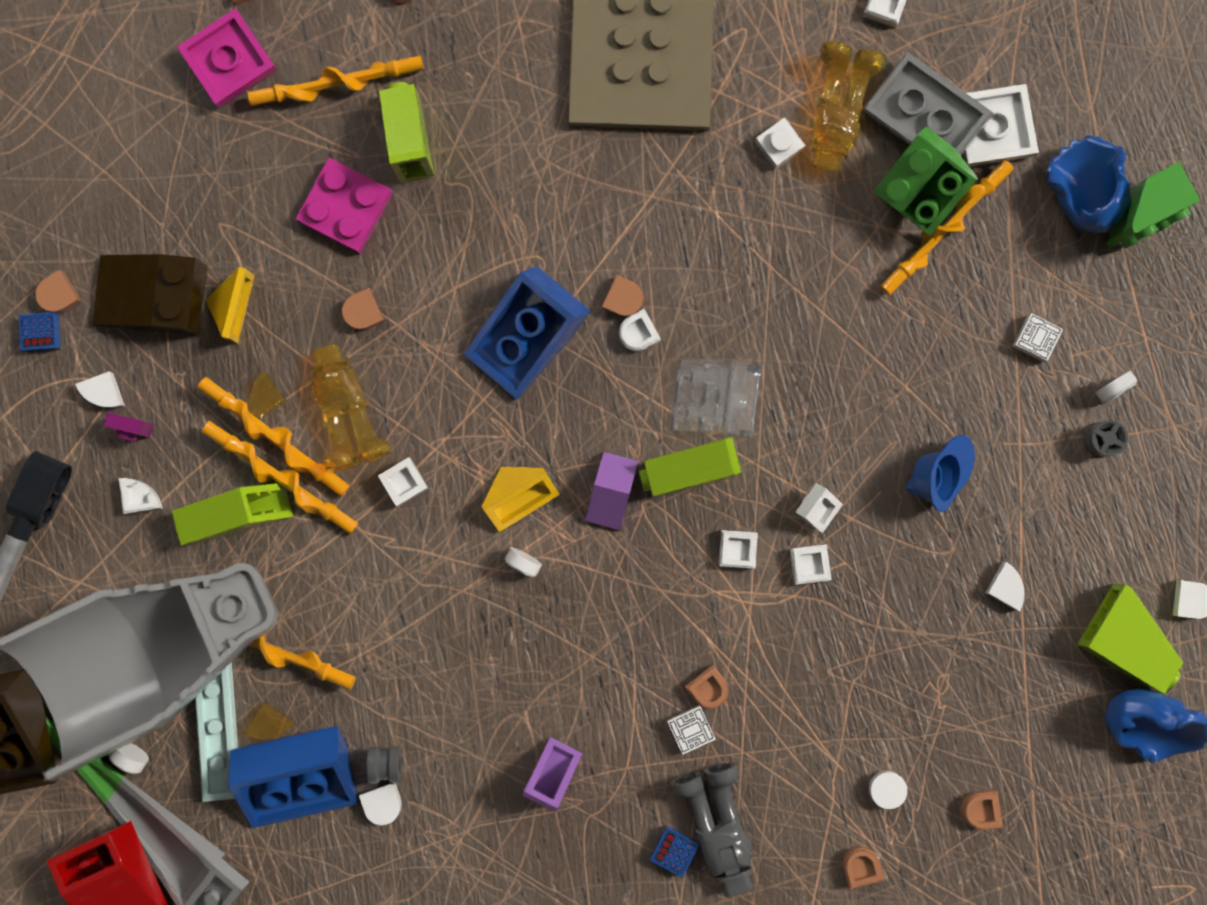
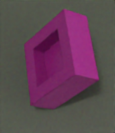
[104,412,154,442]

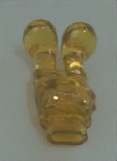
[811,41,888,173]
[311,343,392,473]

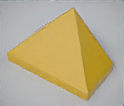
[206,267,255,343]
[482,467,560,532]

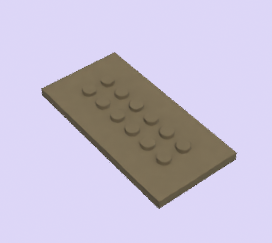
[569,0,714,131]

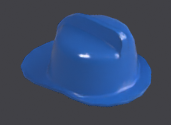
[906,435,975,512]

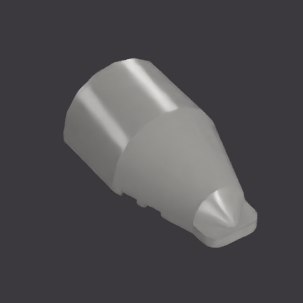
[0,563,278,781]

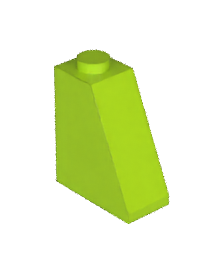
[379,82,435,183]
[639,437,741,498]
[172,483,294,546]
[1077,584,1183,694]

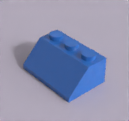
[228,726,359,828]

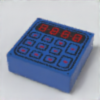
[19,312,61,352]
[650,825,699,878]

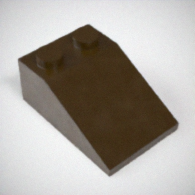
[92,254,207,336]
[0,669,57,795]

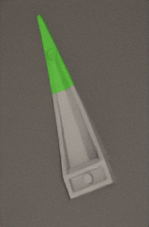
[45,716,249,905]

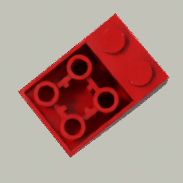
[46,821,168,905]

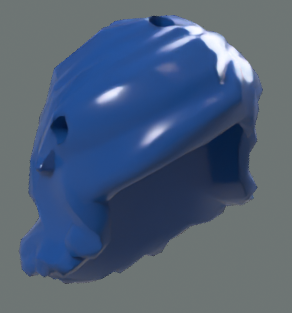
[1046,135,1131,233]
[1104,689,1207,763]

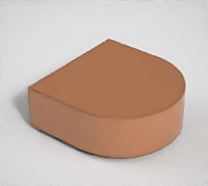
[36,270,82,314]
[602,275,643,318]
[342,288,385,330]
[684,664,729,709]
[961,789,1003,830]
[842,846,885,890]

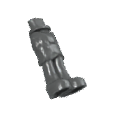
[670,762,753,897]

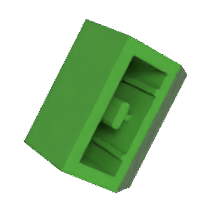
[873,126,978,236]
[1106,162,1201,249]

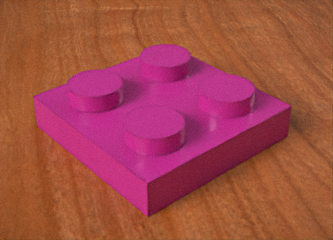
[177,8,277,108]
[296,157,393,254]

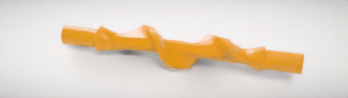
[248,55,424,106]
[880,160,1014,296]
[197,377,350,497]
[201,421,359,535]
[250,635,356,690]

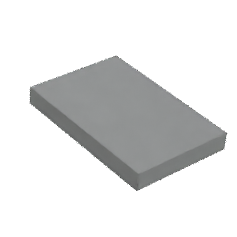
[862,52,993,156]

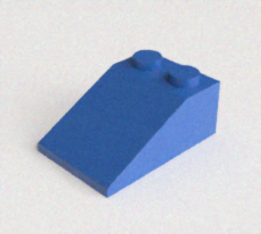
[464,266,591,399]

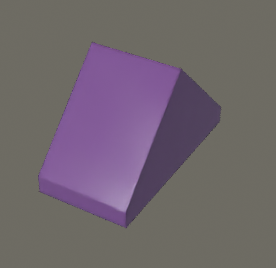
[585,452,638,530]
[522,737,583,812]

